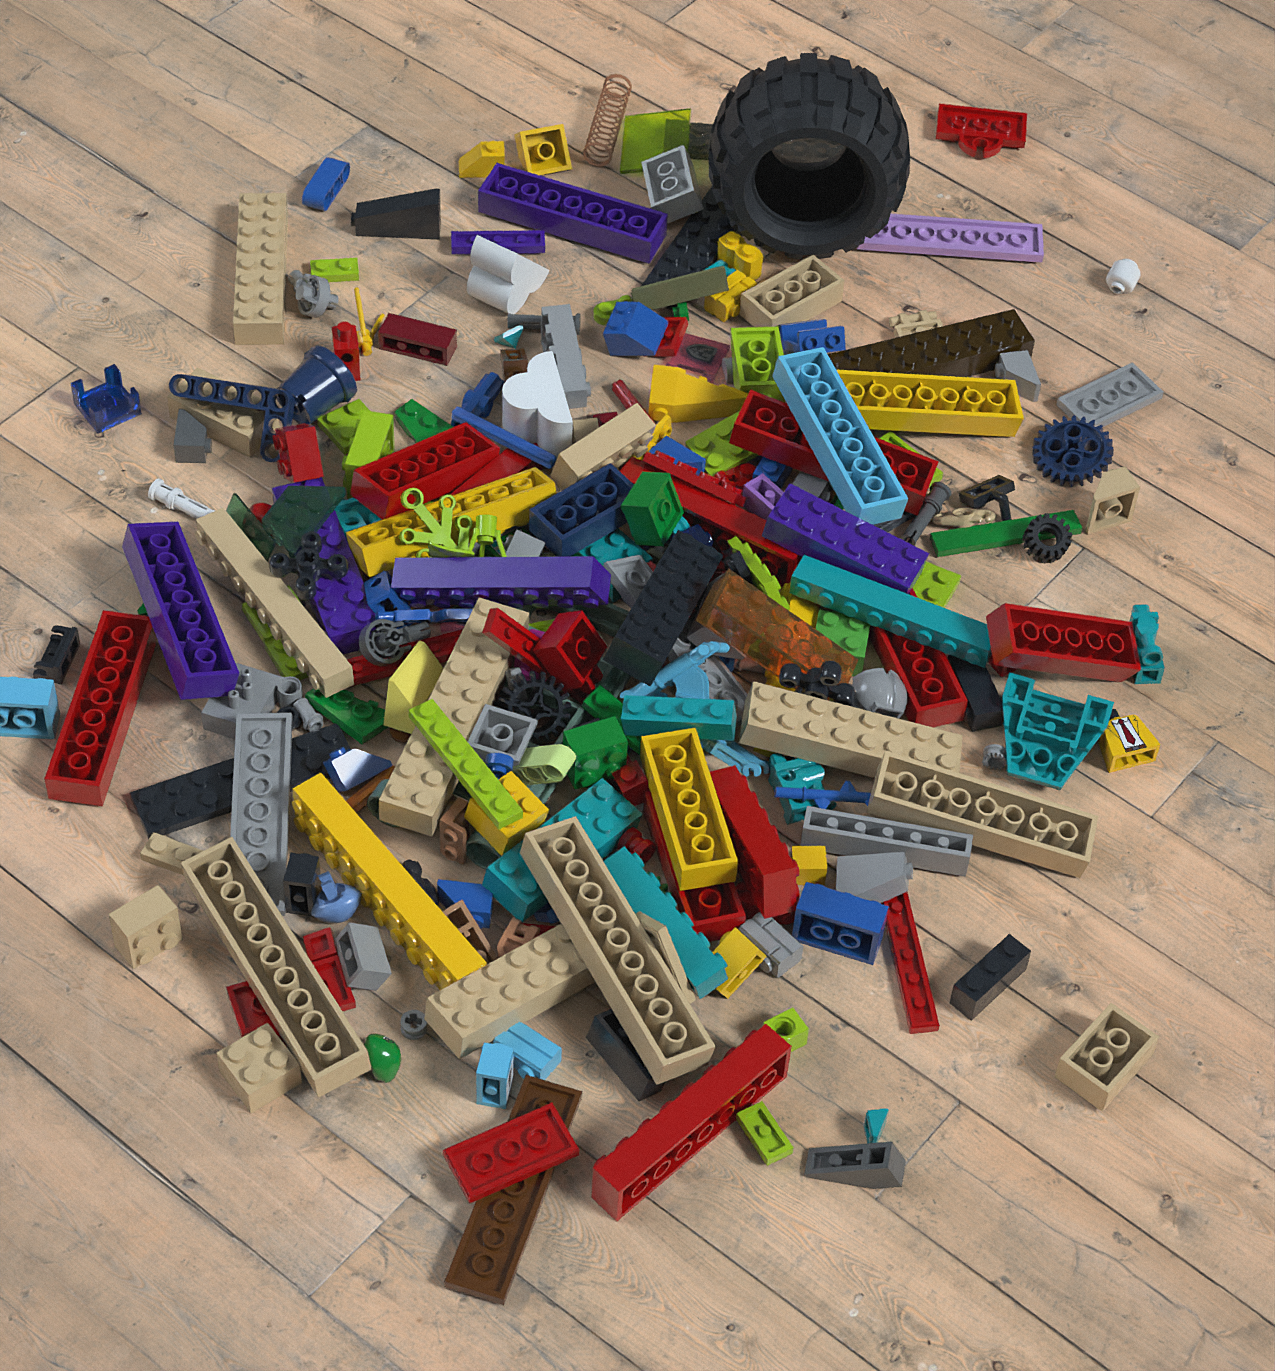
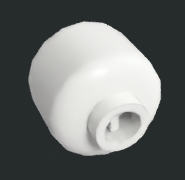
[1106,259,1141,294]

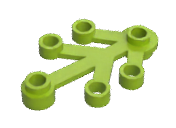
[399,488,472,558]

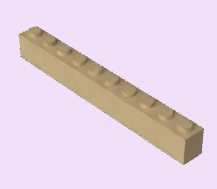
[195,508,354,698]

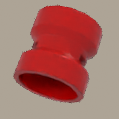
[617,827,656,864]

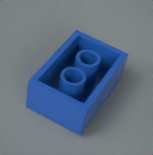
[792,882,889,965]

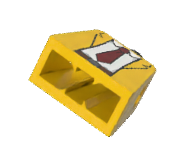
[1098,709,1160,773]

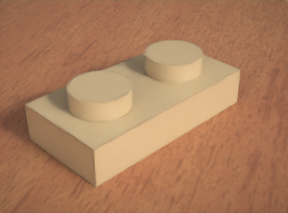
[140,832,203,875]

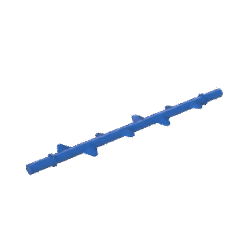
[774,781,871,809]

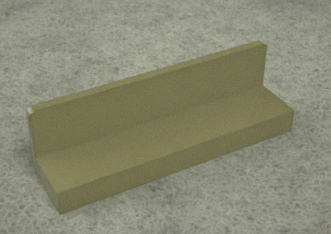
[631,266,729,310]

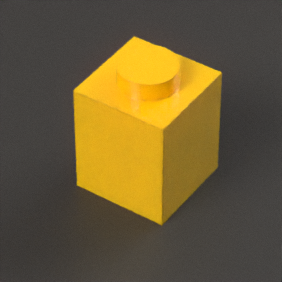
[790,846,827,885]

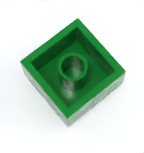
[563,716,628,790]

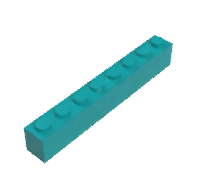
[789,555,992,668]

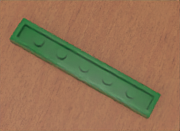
[930,510,1082,557]

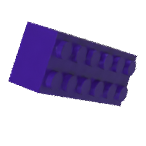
[762,483,929,594]

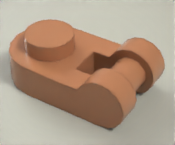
[497,918,540,958]

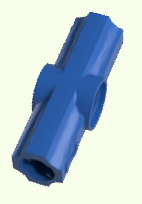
[451,372,504,427]

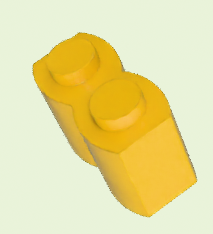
[717,231,763,280]

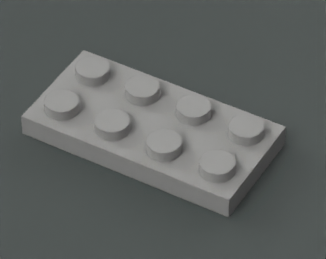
[1056,362,1164,427]

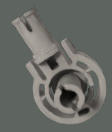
[288,270,338,318]

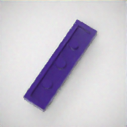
[451,230,545,254]

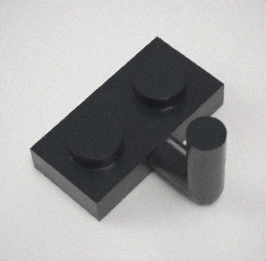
[959,475,1015,521]
[721,547,754,591]

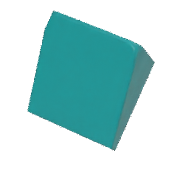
[863,1108,889,1143]

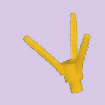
[354,287,385,356]

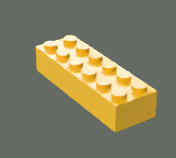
[640,728,738,891]

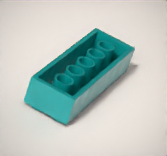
[482,778,642,923]

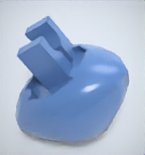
[311,871,362,924]

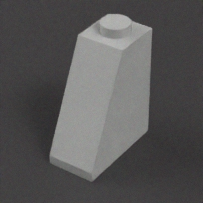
[836,852,913,903]

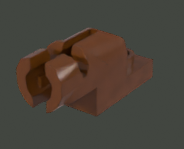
[500,348,528,383]

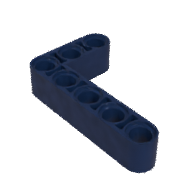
[169,374,295,462]

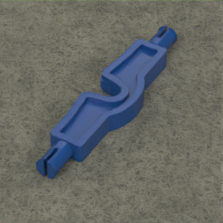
[375,608,473,624]

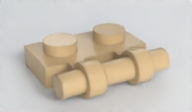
[889,310,943,337]

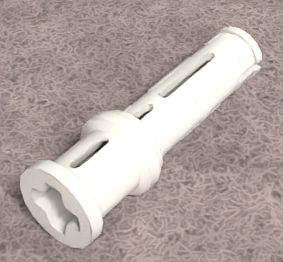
[148,478,215,519]

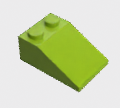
[730,326,785,402]

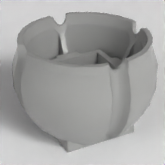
[848,668,907,719]

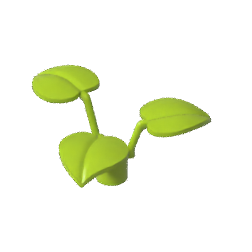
[428,515,507,557]

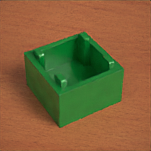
[621,472,684,547]

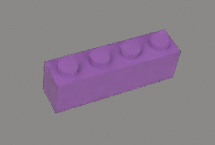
[743,474,784,520]

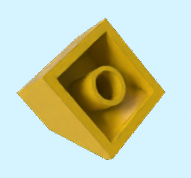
[514,124,572,175]

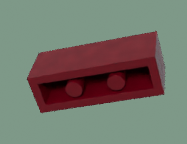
[378,313,457,366]

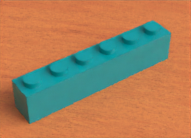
[603,846,728,999]

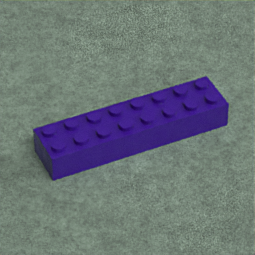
[478,163,668,264]
[272,477,380,655]
[122,521,239,700]
[391,556,611,608]

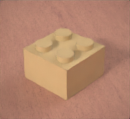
[109,885,183,970]
[217,1023,302,1113]

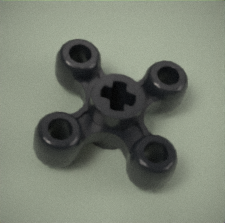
[269,531,349,601]
[779,661,855,706]

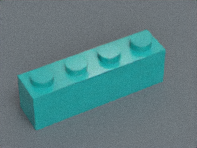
[621,695,737,741]

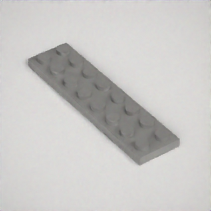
[603,555,748,726]
[230,713,293,916]

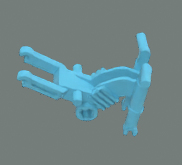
[620,641,771,777]

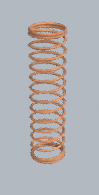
[583,74,632,167]

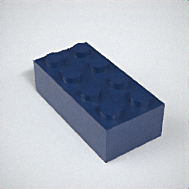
[529,463,634,557]

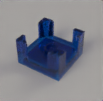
[70,364,142,434]

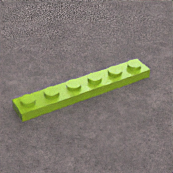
[409,699,523,830]

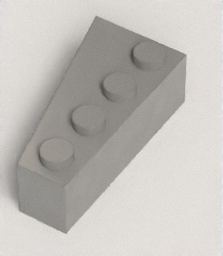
[541,304,591,409]

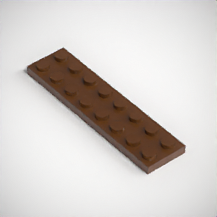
[444,1075,583,1305]

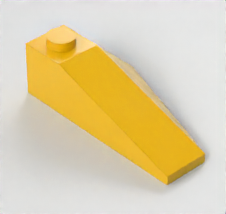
[648,364,748,423]

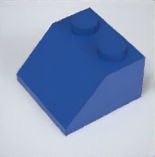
[603,301,668,356]

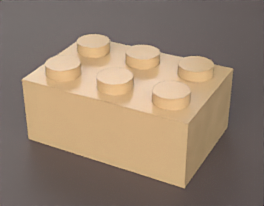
[1054,1003,1159,1112]

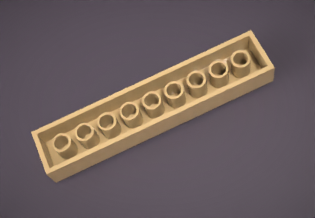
[379,598,529,837]
[520,816,716,1085]
[180,837,371,1098]

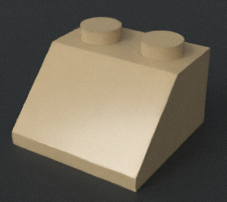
[1085,466,1140,535]

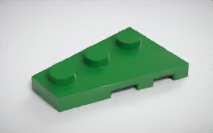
[395,399,454,443]
[305,688,388,745]

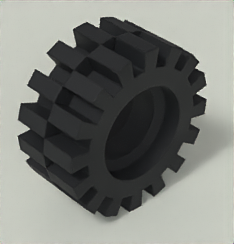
[1022,513,1072,563]

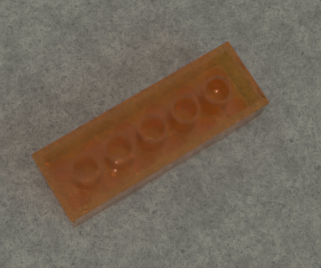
[696,569,859,702]

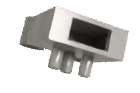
[201,663,303,739]

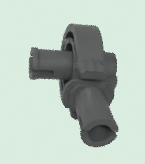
[359,619,431,666]

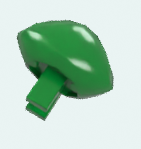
[364,1034,402,1083]

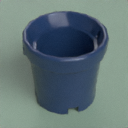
[277,345,358,425]

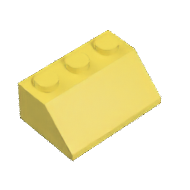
[384,641,444,734]

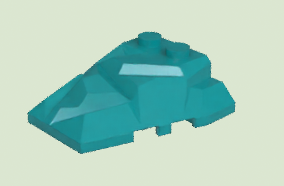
[1002,673,1114,790]

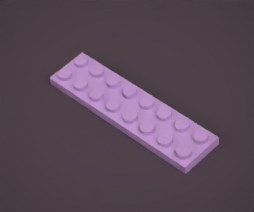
[857,214,1044,262]

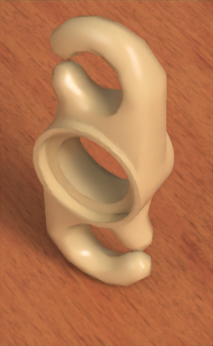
[932,508,996,528]

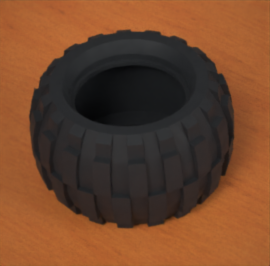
[708,53,910,260]

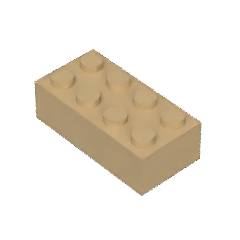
[740,255,844,327]
[167,367,280,457]
[550,403,656,490]

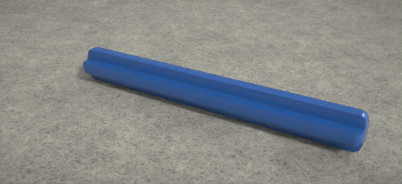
[451,406,557,469]

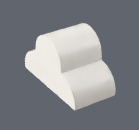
[467,235,550,314]
[502,351,573,458]

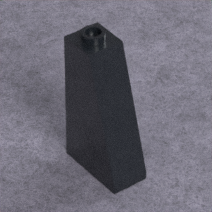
[351,188,441,240]

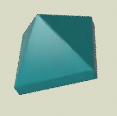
[493,325,524,349]

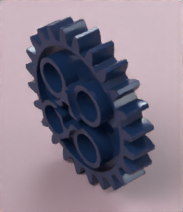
[1032,415,1114,487]

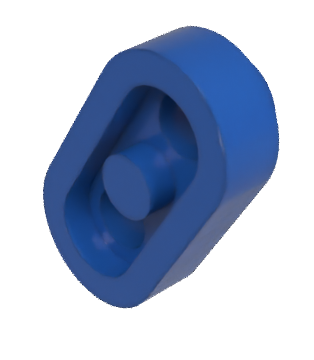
[483,753,514,779]

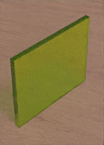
[620,108,692,174]

